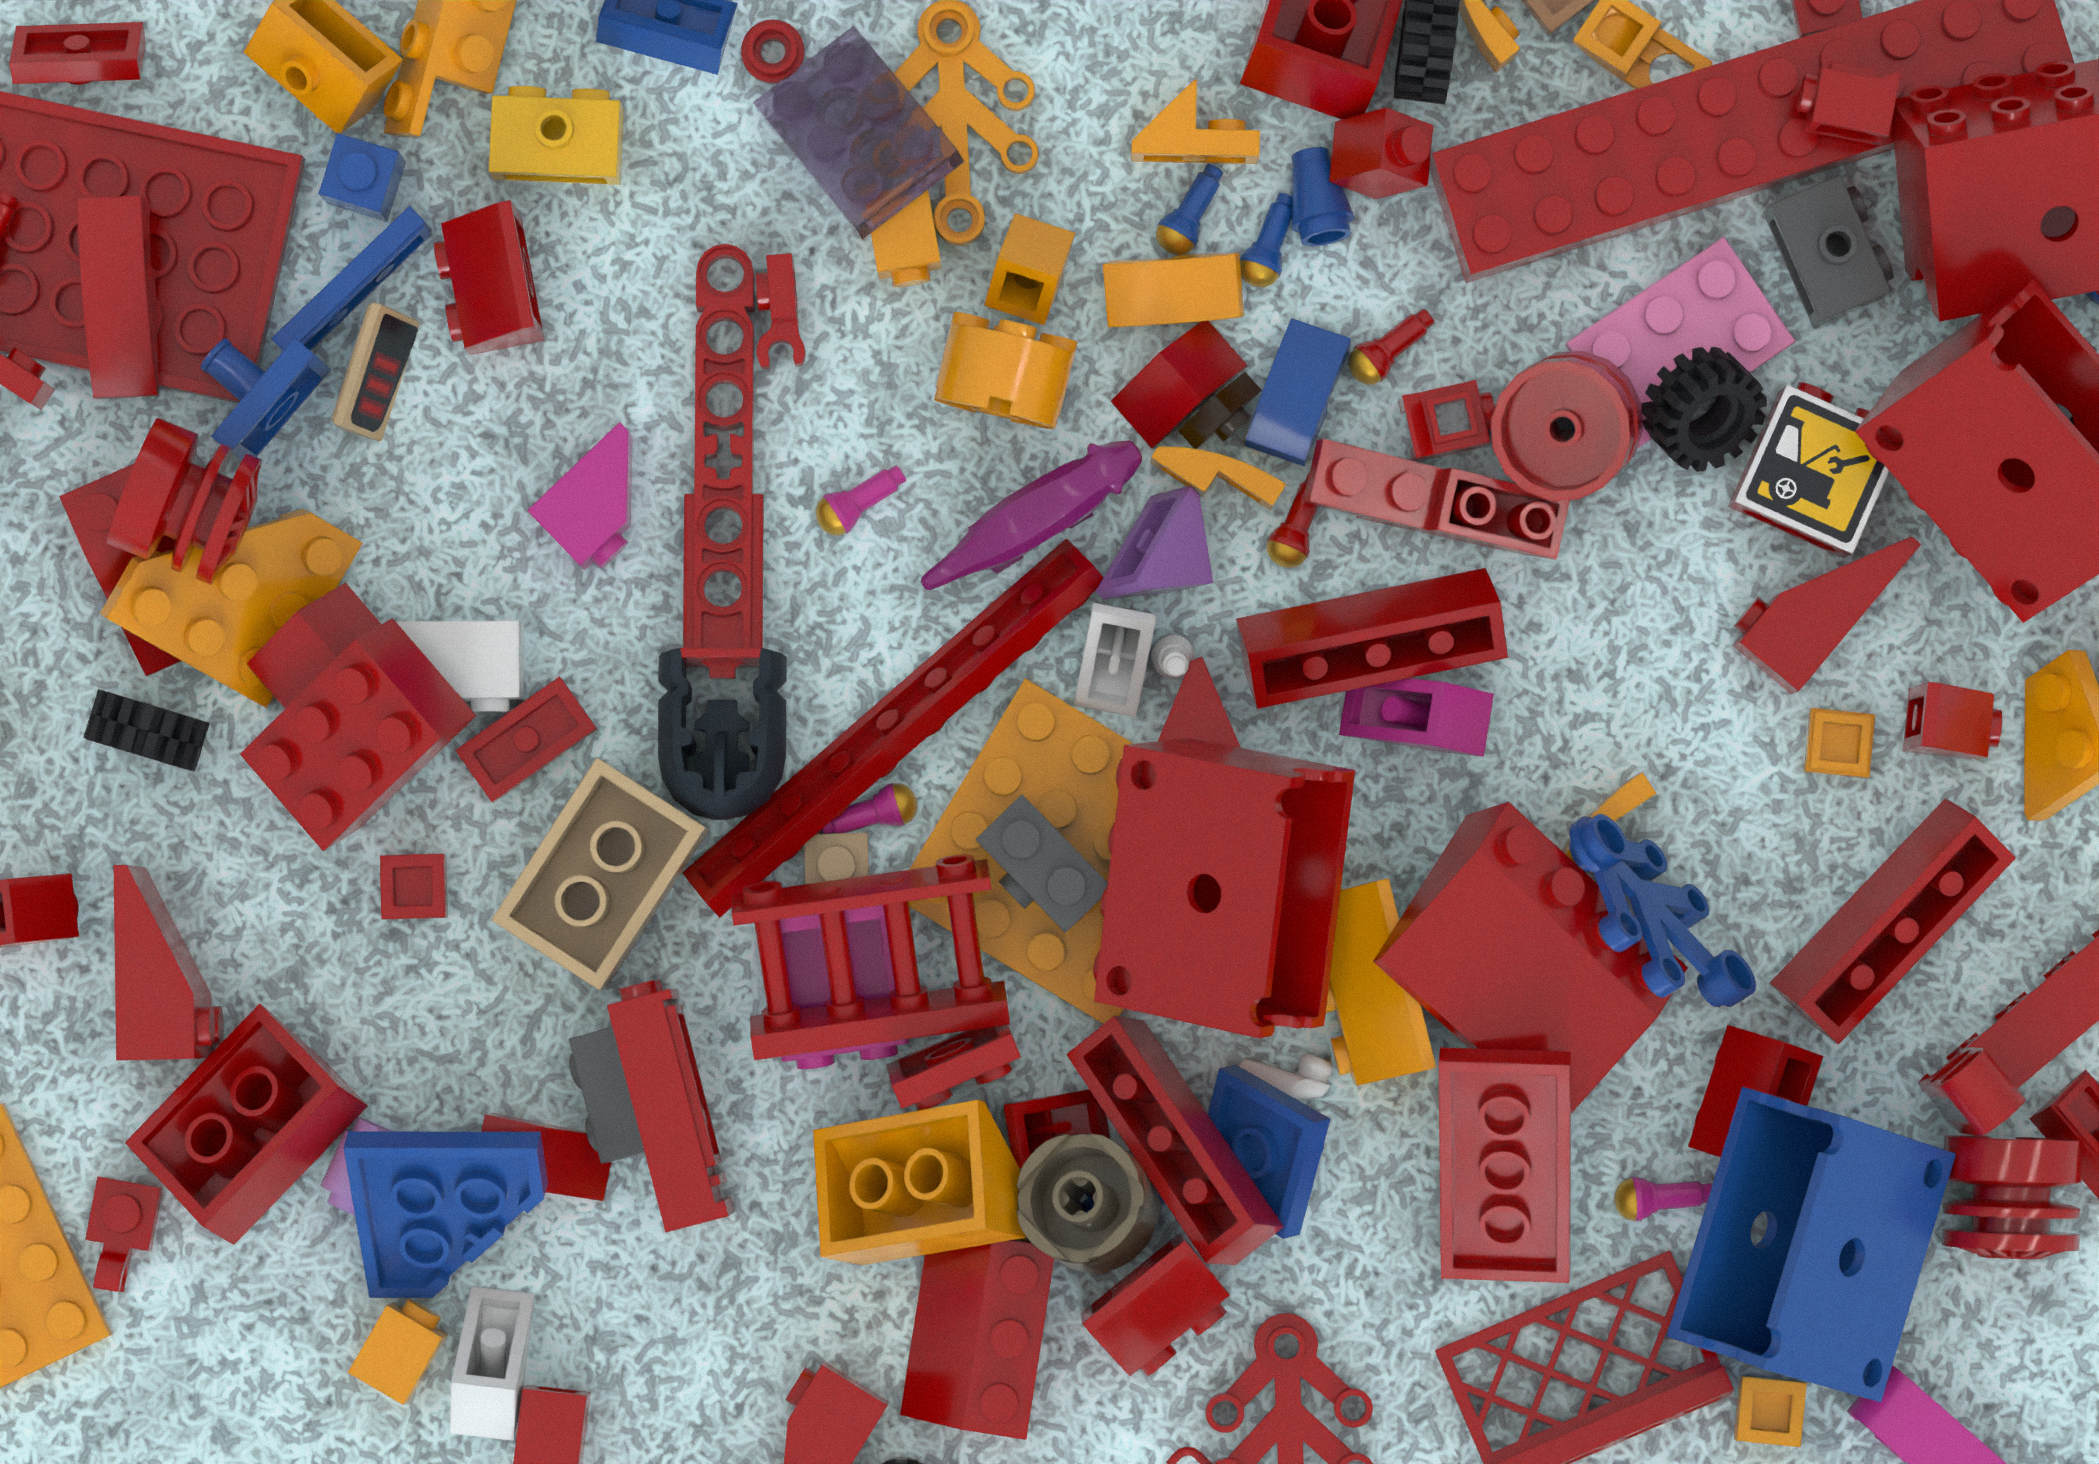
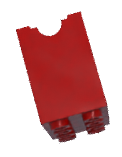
[1892,58,2099,322]
[1855,279,2099,623]
[1093,738,1355,1039]

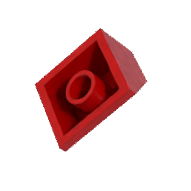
[433,200,545,355]

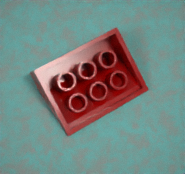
[1373,802,1688,1114]

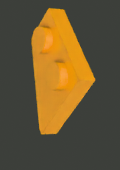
[2024,650,2099,821]

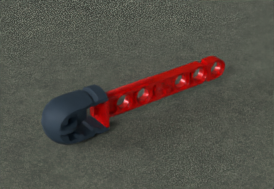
[658,244,787,820]

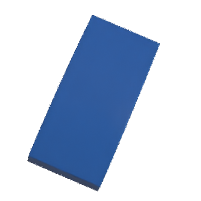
[1245,318,1351,467]

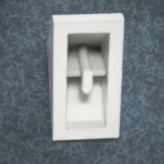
[1074,603,1157,717]

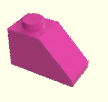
[527,422,633,570]
[1339,678,1494,757]

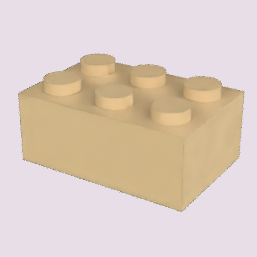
[491,758,709,990]

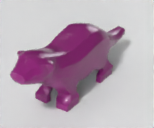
[921,440,1142,590]

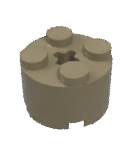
[1016,1133,1162,1275]

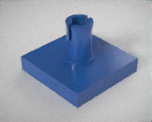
[200,337,331,461]
[1207,1065,1331,1239]

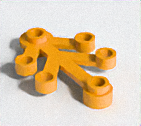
[870,0,1038,246]

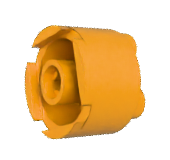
[934,312,1078,429]

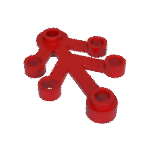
[1205,1313,1373,1464]

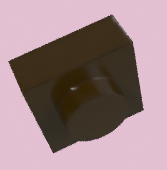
[1179,372,1262,449]

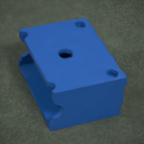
[1666,1087,1956,1402]

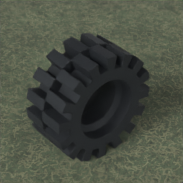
[1394,0,1460,104]
[1641,347,1767,472]
[83,689,210,772]

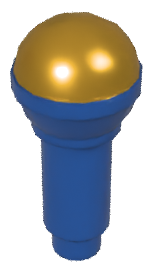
[1156,164,1223,255]
[1240,193,1292,288]

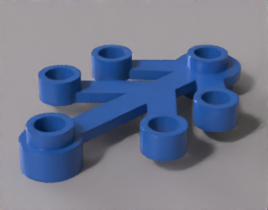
[1569,814,1756,1007]

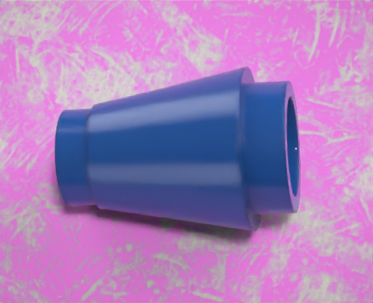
[1291,147,1355,246]

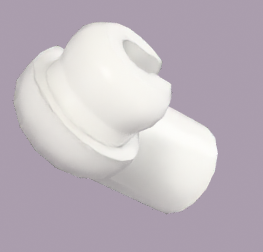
[1239,1054,1333,1101]

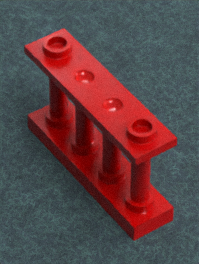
[732,854,1010,1060]

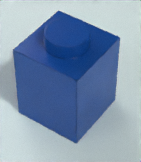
[318,133,406,222]

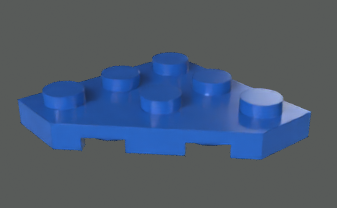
[343,1131,548,1298]

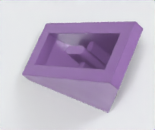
[1096,486,1213,600]

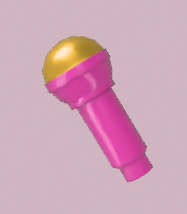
[815,465,906,536]
[823,783,917,834]
[1614,1177,1712,1221]

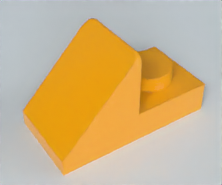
[1131,79,1260,164]

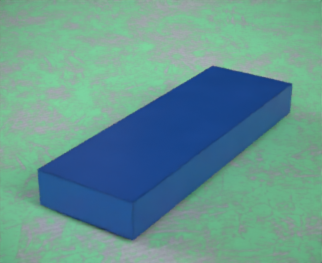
[271,206,432,351]

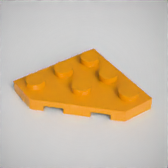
[99,508,363,708]

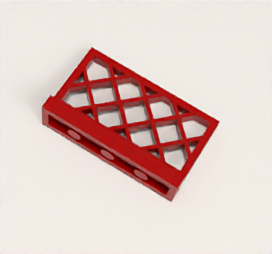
[1435,1250,1734,1464]

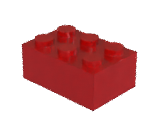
[240,618,477,851]

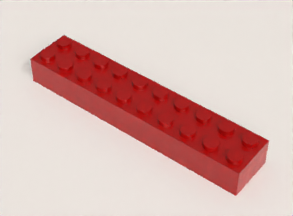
[1429,0,2075,283]

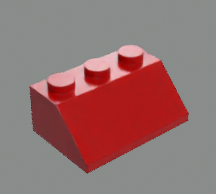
[125,1003,368,1245]
[900,1239,1054,1440]

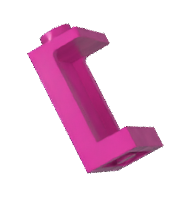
[780,905,909,1069]

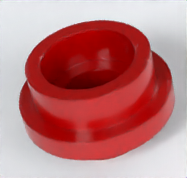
[741,19,805,84]

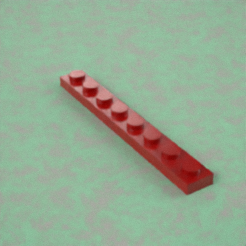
[682,538,1104,918]

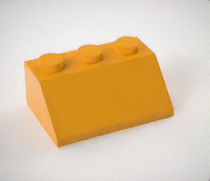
[1326,878,1436,1086]
[813,1100,1026,1265]

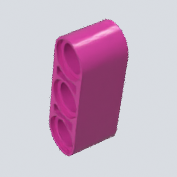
[1847,1365,2006,1464]

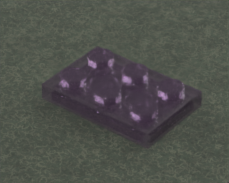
[753,26,964,239]

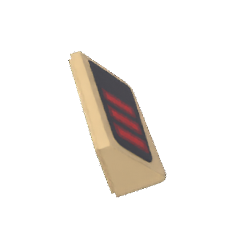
[331,302,420,441]

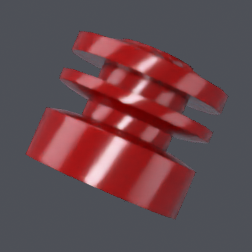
[107,418,262,585]
[1942,1135,2082,1259]

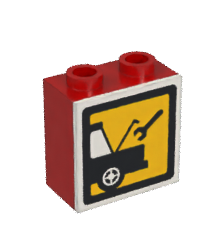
[1728,382,1889,558]

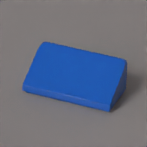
[596,0,738,75]

